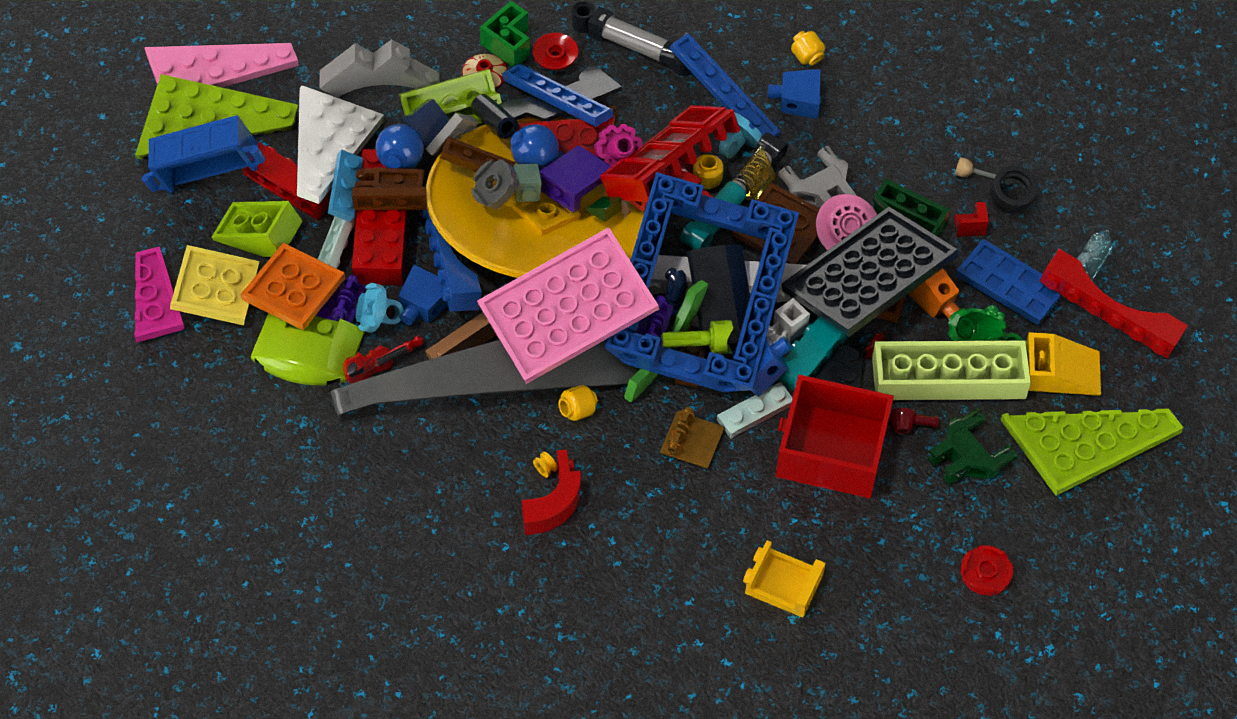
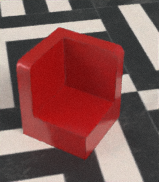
[954,202,989,237]

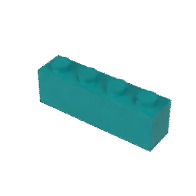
[776,315,849,391]

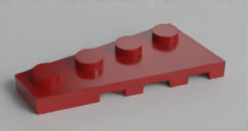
[516,115,615,161]

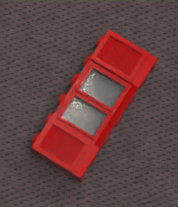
[600,105,740,202]

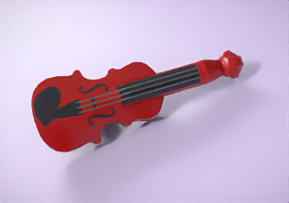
[343,336,424,384]

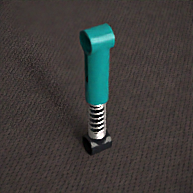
[680,132,788,250]

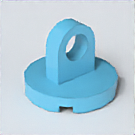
[718,112,763,158]
[356,283,404,333]

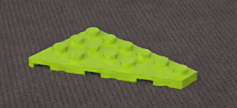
[135,74,299,159]
[1001,409,1183,496]

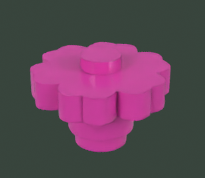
[594,124,643,166]

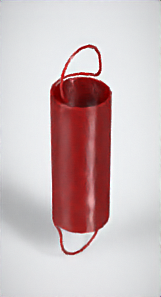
[863,331,887,360]

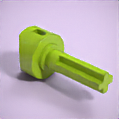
[661,320,733,354]

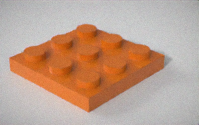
[241,243,345,330]

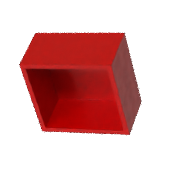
[775,375,894,499]

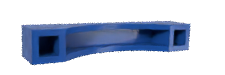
[421,208,482,311]

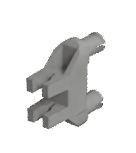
[778,146,856,210]

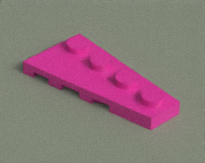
[135,246,185,343]

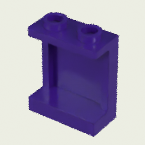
[539,145,612,213]

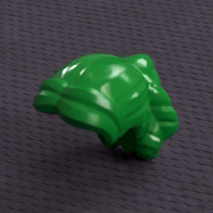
[948,305,1007,341]

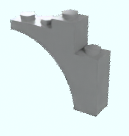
[319,39,440,98]

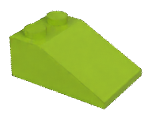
[211,201,302,257]

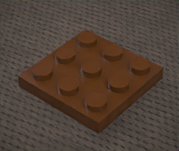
[732,183,820,264]

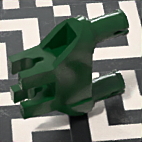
[928,408,1017,485]

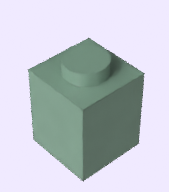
[513,164,541,202]

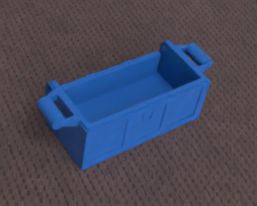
[142,115,266,193]

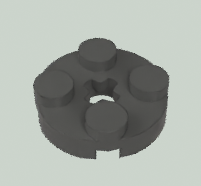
[472,160,519,210]

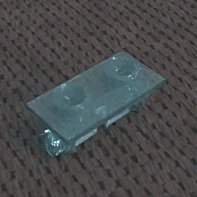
[1078,230,1113,280]

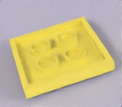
[170,245,260,325]

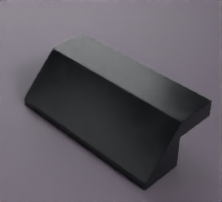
[687,245,750,349]

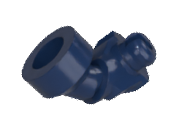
[664,268,688,318]

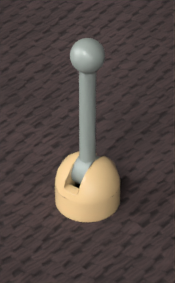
[955,157,1013,185]

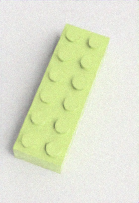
[872,341,1031,400]

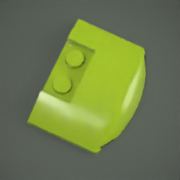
[251,313,365,385]

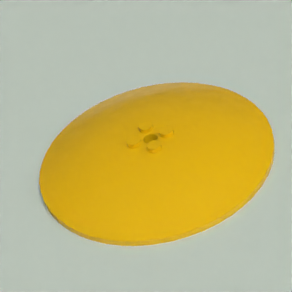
[426,116,644,278]

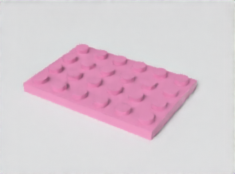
[477,227,659,384]

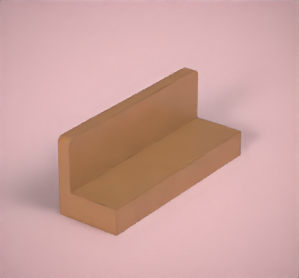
[426,312,496,360]

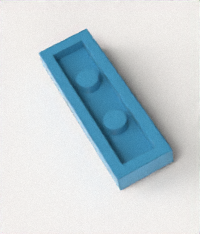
[328,149,363,222]

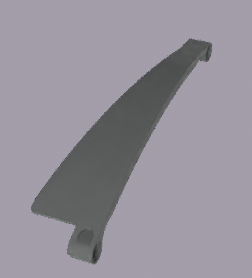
[330,339,638,416]

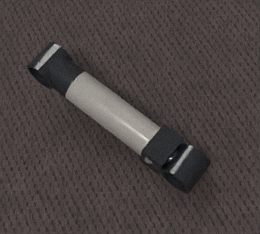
[572,1,693,76]

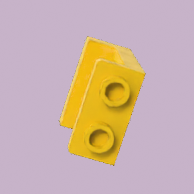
[743,540,826,618]

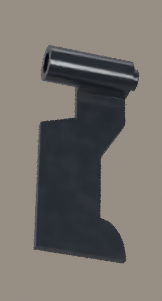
[471,65,622,139]

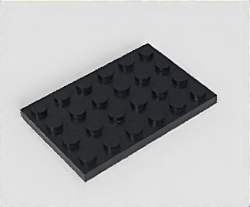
[781,207,958,337]

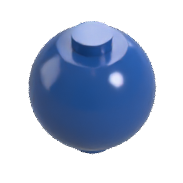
[376,124,424,169]
[511,124,563,171]

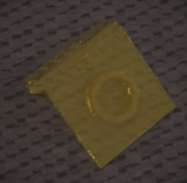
[741,146,776,201]

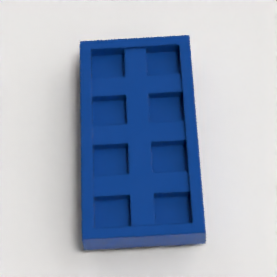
[956,239,1062,325]

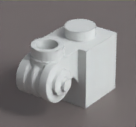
[767,298,810,343]

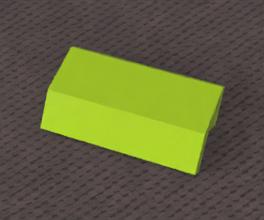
[399,69,502,124]

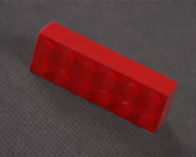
[352,149,409,286]

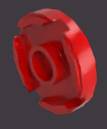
[960,545,1013,596]

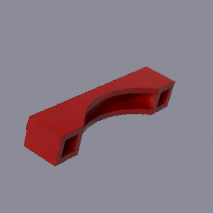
[1039,249,1188,358]

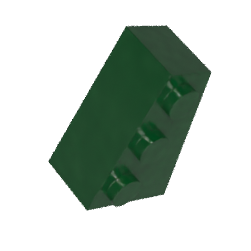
[873,178,950,238]

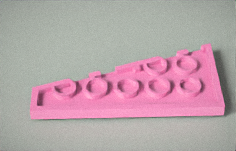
[144,43,299,88]

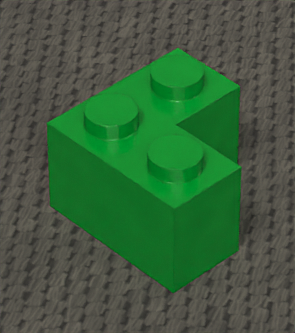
[480,1,530,67]

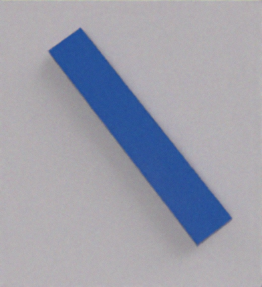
[670,33,781,137]
[502,64,613,127]

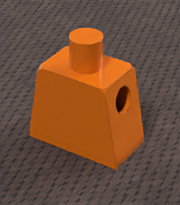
[908,268,959,319]

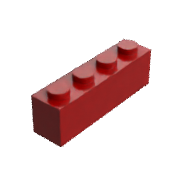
[242,142,332,220]

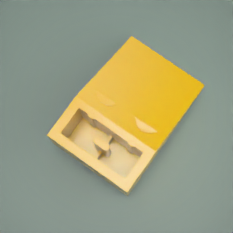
[1026,332,1101,396]

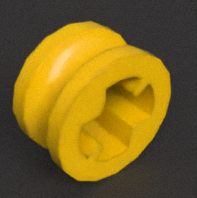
[533,452,558,478]

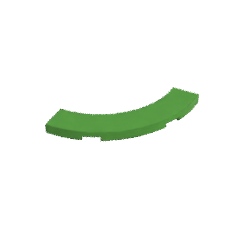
[624,280,709,403]

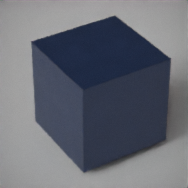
[400,99,449,149]

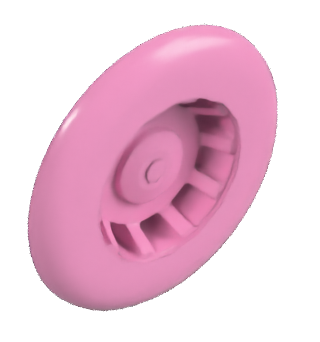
[816,194,877,250]

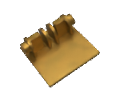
[660,407,725,469]

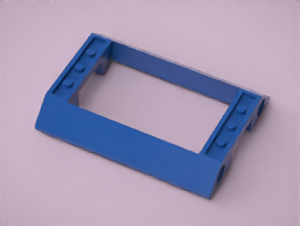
[605,172,799,392]

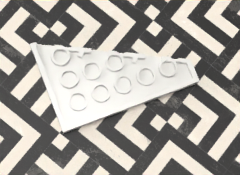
[297,86,384,204]

